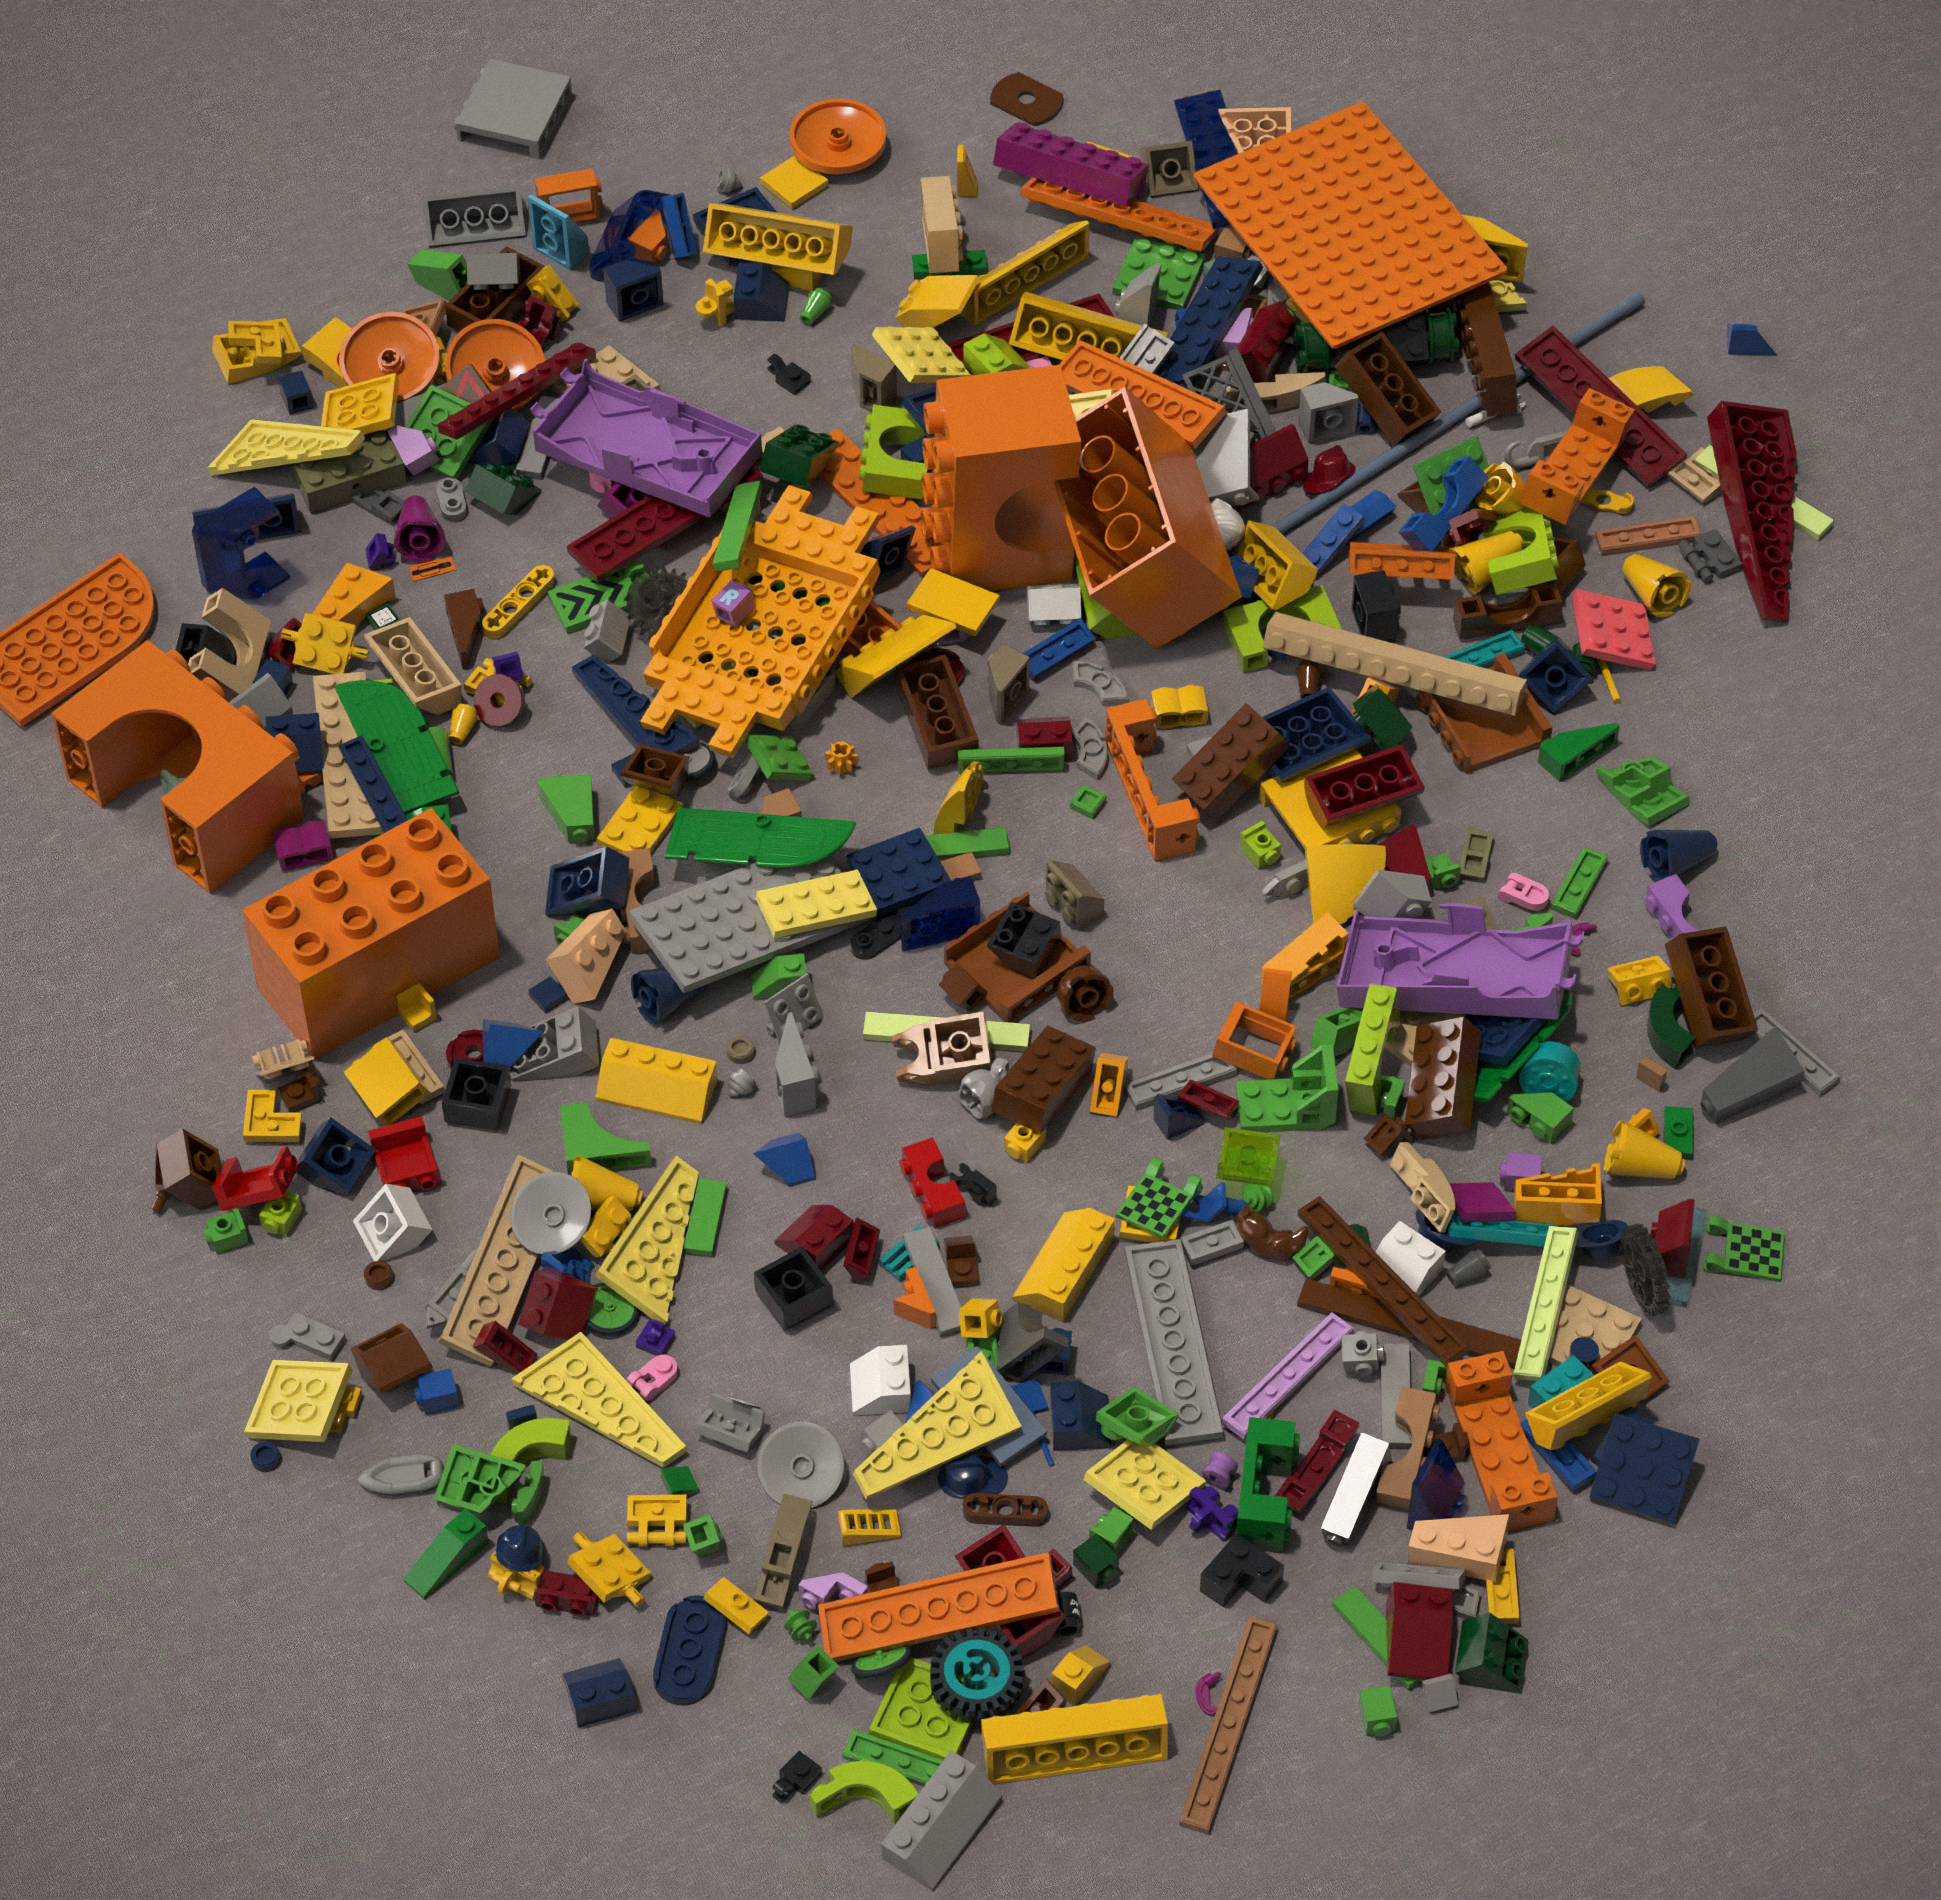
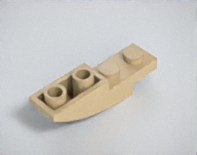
[1225,372,1325,413]
[1390,1142,1455,1232]

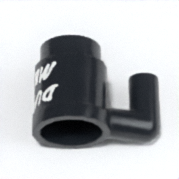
[1057,1592,1081,1636]

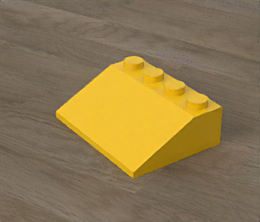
[835,614,957,698]

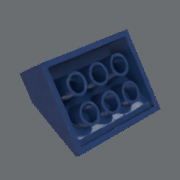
[1262,687,1372,783]

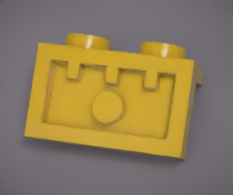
[526,265,579,322]
[1607,956,1671,1005]

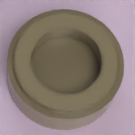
[726,1036,754,1064]

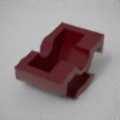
[518,295,561,351]

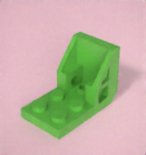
[1236,1044,1338,1133]

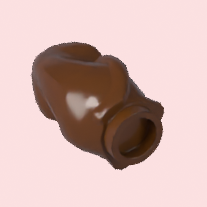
[1234,1204,1309,1261]

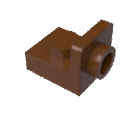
[278,1067,322,1113]
[1363,1113,1414,1158]
[1425,1423,1470,1467]
[865,1561,900,1593]

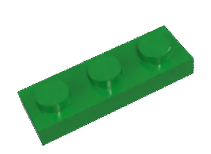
[912,250,987,279]

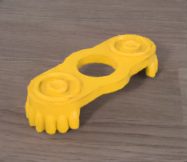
[1581,488,1634,514]

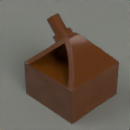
[150,1128,222,1214]

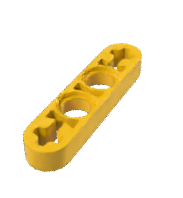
[482,565,555,639]

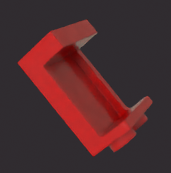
[368,1116,442,1192]
[211,1146,298,1211]

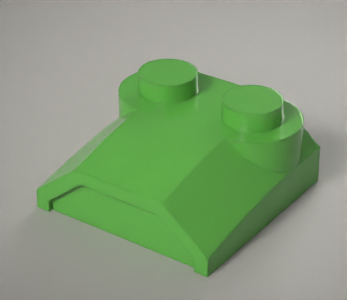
[1096,1386,1179,1447]

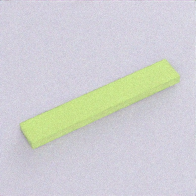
[1694,445,1834,541]
[863,1012,1030,1052]
[1513,1226,1579,1381]

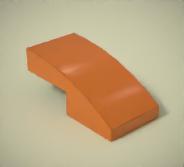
[1259,968,1292,1021]

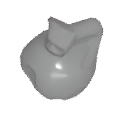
[957,1058,1009,1119]

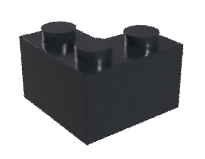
[1200,1533,1284,1607]

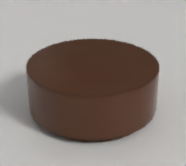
[364,1261,393,1290]

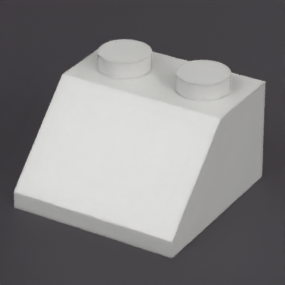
[1026,584,1081,625]
[353,1184,432,1262]
[1376,1221,1445,1296]
[850,1345,911,1416]

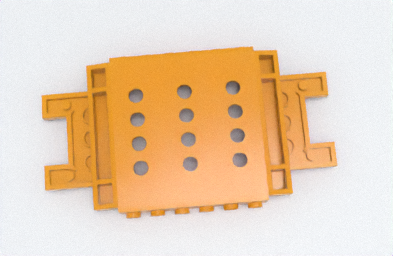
[640,485,881,758]

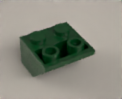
[464,462,541,515]
[1352,684,1412,749]
[1455,1612,1528,1693]

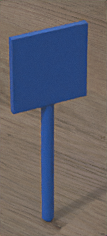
[1010,1379,1054,1466]

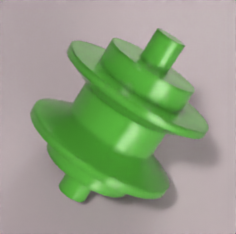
[1242,1181,1273,1212]
[784,1609,817,1641]

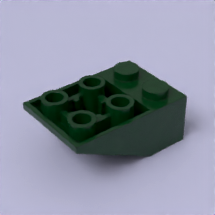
[759,424,839,488]

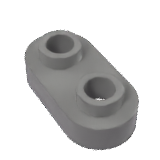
[436,478,467,522]
[727,753,762,798]

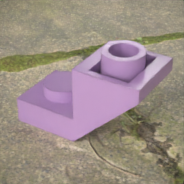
[798,1572,868,1610]

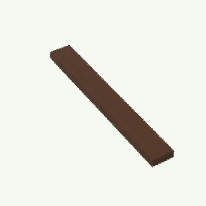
[1297,1196,1469,1368]
[1297,1278,1521,1369]

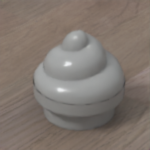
[716,168,742,193]
[729,1068,756,1097]

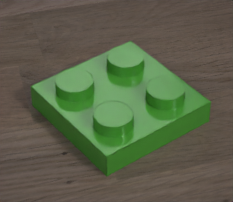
[745,735,814,781]

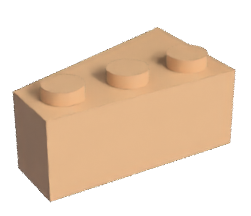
[546,909,626,1004]
[1408,1514,1509,1583]

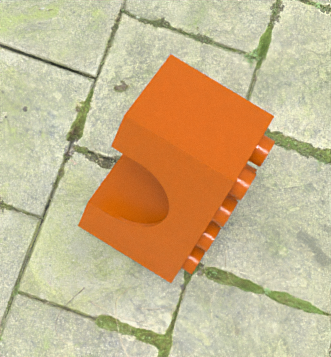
[920,365,1081,591]
[51,640,305,894]

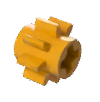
[825,741,858,774]

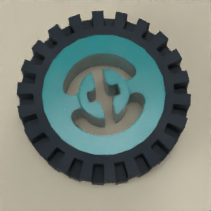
[930,1627,1024,1724]

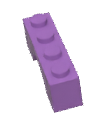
[1645,874,1700,939]

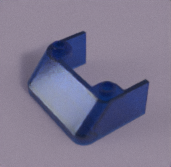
[589,190,671,283]
[192,486,290,599]

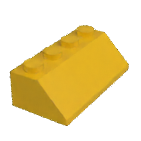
[1234,520,1318,610]
[595,1038,718,1124]
[1012,1208,1115,1322]
[1525,1362,1652,1450]

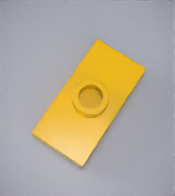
[704,1577,769,1634]

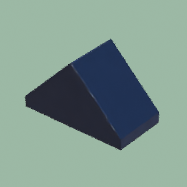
[1154,1094,1205,1140]

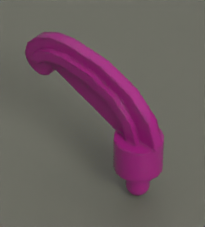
[1571,922,1597,956]
[1195,1672,1221,1715]

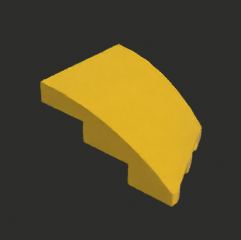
[1609,366,1694,413]

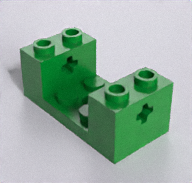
[1237,1417,1301,1553]

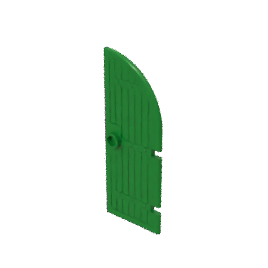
[334,680,460,815]
[664,807,856,868]
[1473,989,1572,1102]

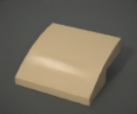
[1667,447,1722,503]

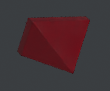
[266,617,302,672]

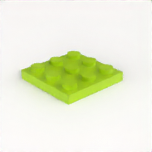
[869,1657,974,1760]

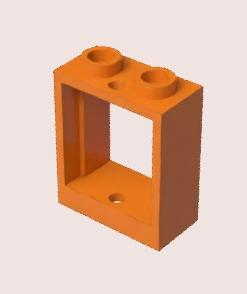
[535,168,603,224]
[1212,1001,1298,1080]

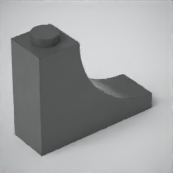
[996,1302,1069,1382]

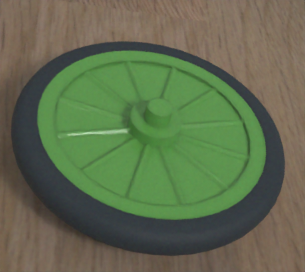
[586,1282,639,1335]
[851,1646,912,1678]

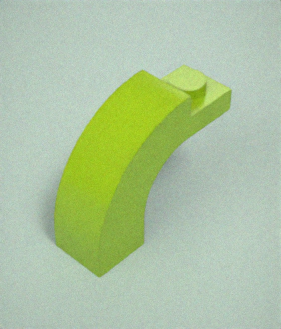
[491,1418,572,1503]
[809,1761,919,1824]

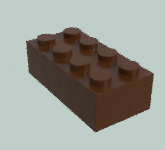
[445,246,545,332]
[1335,332,1441,446]
[896,654,979,770]
[1172,703,1290,822]
[1665,926,1758,1048]
[1405,1017,1481,1139]
[992,1025,1096,1134]

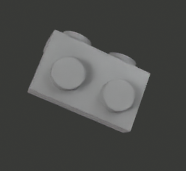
[695,1393,765,1452]

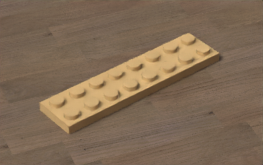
[313,672,383,839]
[438,1155,554,1367]

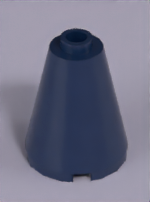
[1640,830,1717,882]
[631,968,708,1024]

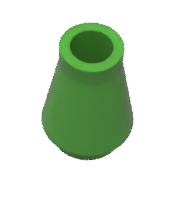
[800,288,832,325]

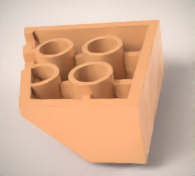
[1218,107,1291,154]

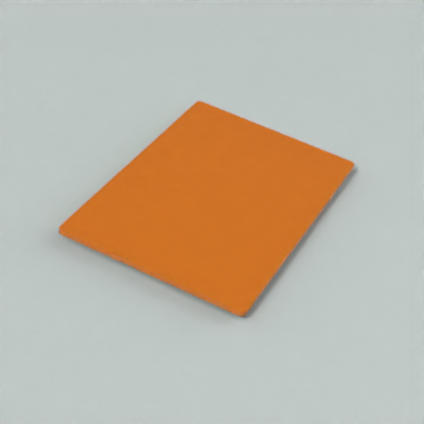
[1194,102,1507,349]

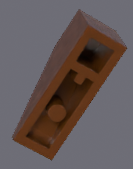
[444,589,485,669]

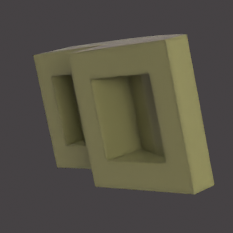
[1459,828,1493,880]

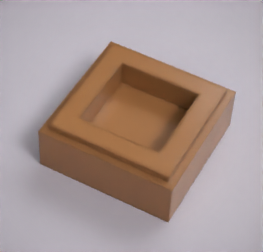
[1636,1056,1667,1092]

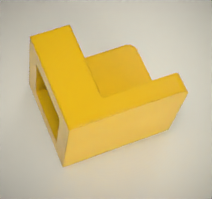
[396,983,437,1032]

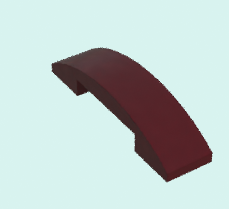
[1275,1409,1359,1513]

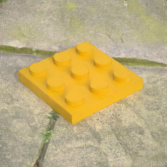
[321,373,399,435]

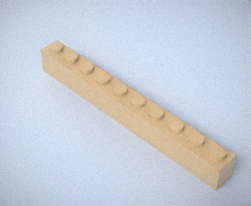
[1263,612,1527,716]

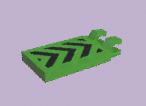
[547,560,655,634]

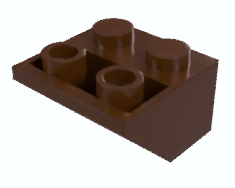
[350,1323,433,1393]

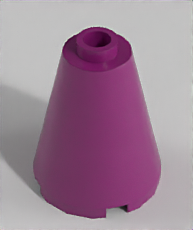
[394,496,445,563]

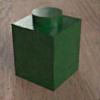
[1073,1534,1119,1588]

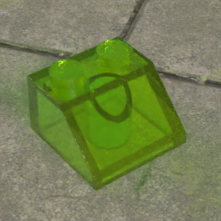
[1216,1127,1281,1186]

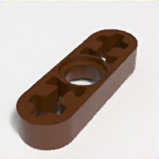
[963,1493,1048,1526]

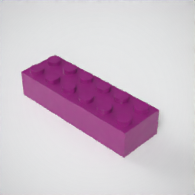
[993,122,1149,207]

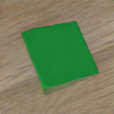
[660,1466,700,1496]

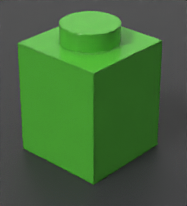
[788,1646,839,1700]
[1358,1685,1397,1736]

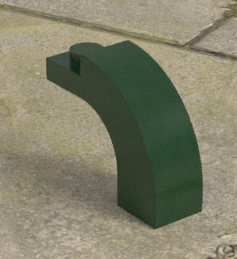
[1647,982,1696,1069]

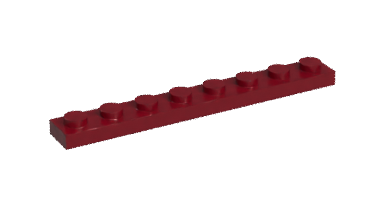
[438,343,596,440]

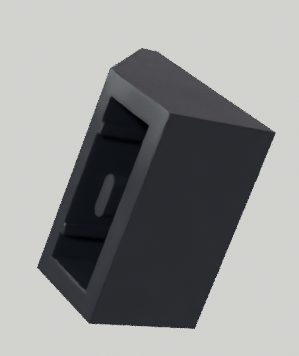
[175,623,236,665]
[987,902,1061,979]

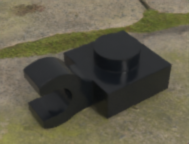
[767,354,811,395]
[949,1163,997,1207]
[772,1751,822,1803]

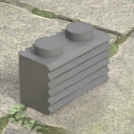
[584,600,632,663]

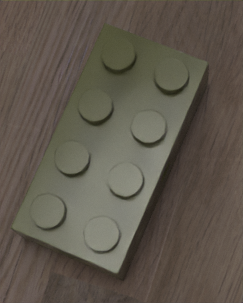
[292,430,406,514]

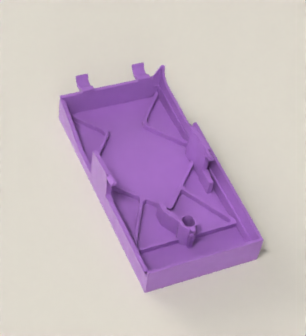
[531,359,763,518]
[1337,902,1585,1019]

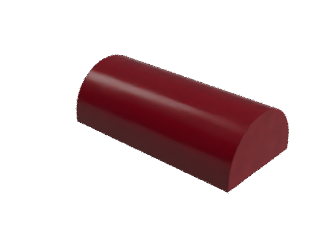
[1304,744,1425,827]

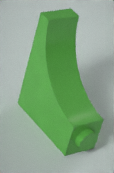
[560,1102,652,1175]

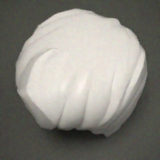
[1211,498,1245,551]

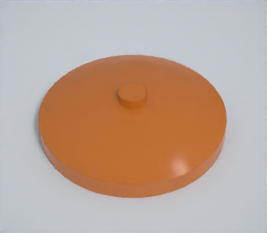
[790,99,886,174]
[339,312,440,404]
[445,319,545,412]

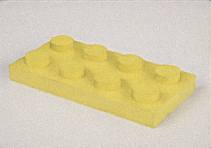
[755,870,877,939]

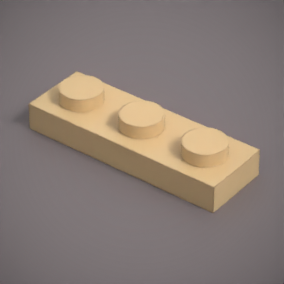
[379,1030,445,1104]

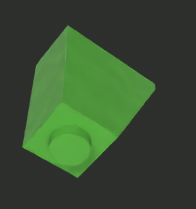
[407,249,468,301]
[537,774,595,843]

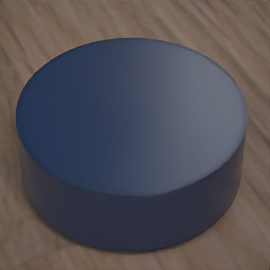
[1569,1337,1599,1367]
[250,1442,280,1472]

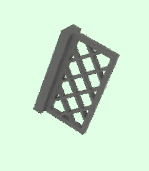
[1182,348,1276,439]

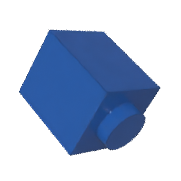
[413,1368,459,1415]

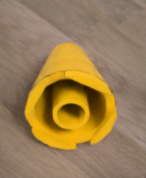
[1474,462,1529,515]
[1450,531,1525,595]
[1622,554,1691,618]
[1603,1120,1685,1179]
[571,1155,643,1211]

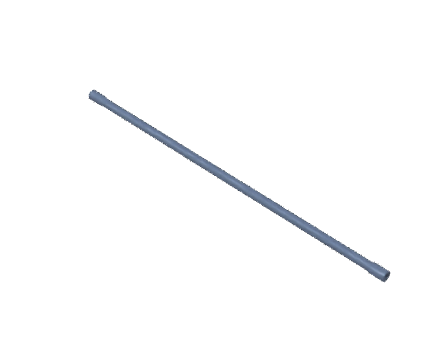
[1271,291,1645,534]

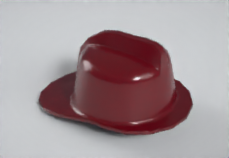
[1302,445,1356,494]

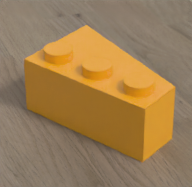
[312,563,396,629]
[1261,912,1348,999]
[1513,1163,1602,1226]

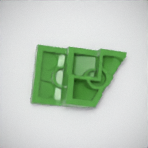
[1596,757,1689,826]
[434,1444,527,1514]

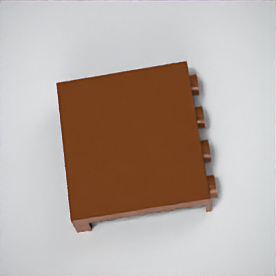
[1416,653,1552,774]
[944,892,1091,1023]

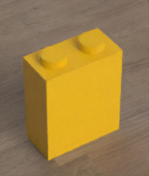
[344,1037,431,1126]

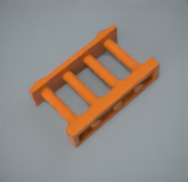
[1348,542,1455,580]

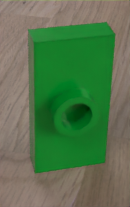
[1664,1106,1693,1159]

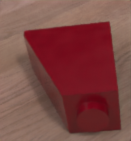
[1377,824,1431,894]

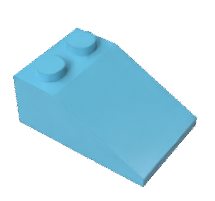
[528,195,589,271]

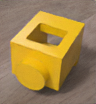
[1004,1123,1046,1162]

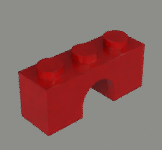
[899,1137,965,1228]

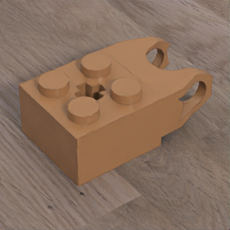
[891,1012,992,1085]

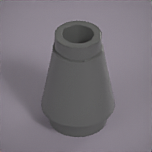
[1446,1249,1491,1287]

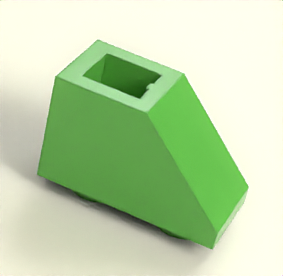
[1507,1092,1574,1144]

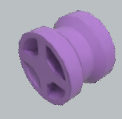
[1202,1452,1238,1489]

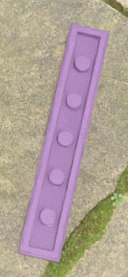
[1222,1312,1354,1440]

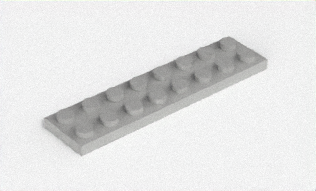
[1124,1239,1223,1446]

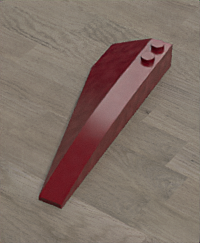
[1707,401,1797,622]

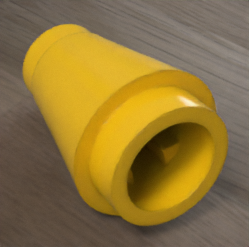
[448,704,478,745]

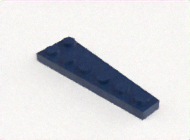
[572,655,700,755]

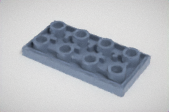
[931,1346,1047,1467]

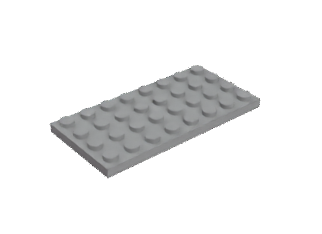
[629,856,871,993]

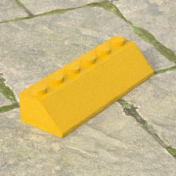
[703,203,853,275]
[961,220,1089,326]
[1009,292,1168,360]
[981,1694,1168,1784]

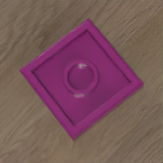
[1449,1182,1516,1222]

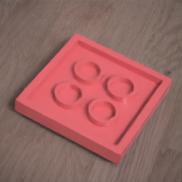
[1571,589,1656,670]

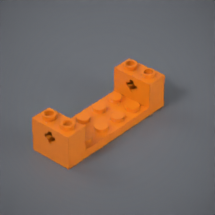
[1520,388,1635,525]
[1105,699,1200,861]
[1445,1351,1558,1531]

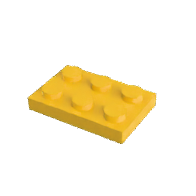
[596,786,683,853]

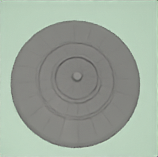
[510,1172,591,1254]
[757,1421,844,1508]

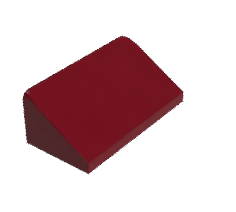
[1177,1079,1240,1120]
[843,1217,880,1283]

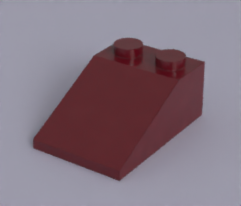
[1386,1582,1453,1680]

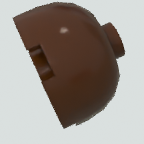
[1057,966,1114,1022]

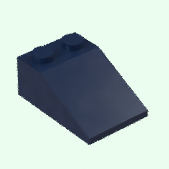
[545,846,630,917]

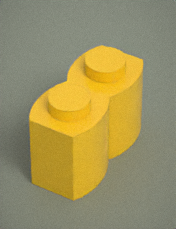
[1151,685,1209,729]

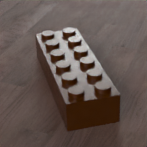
[1455,282,1517,417]

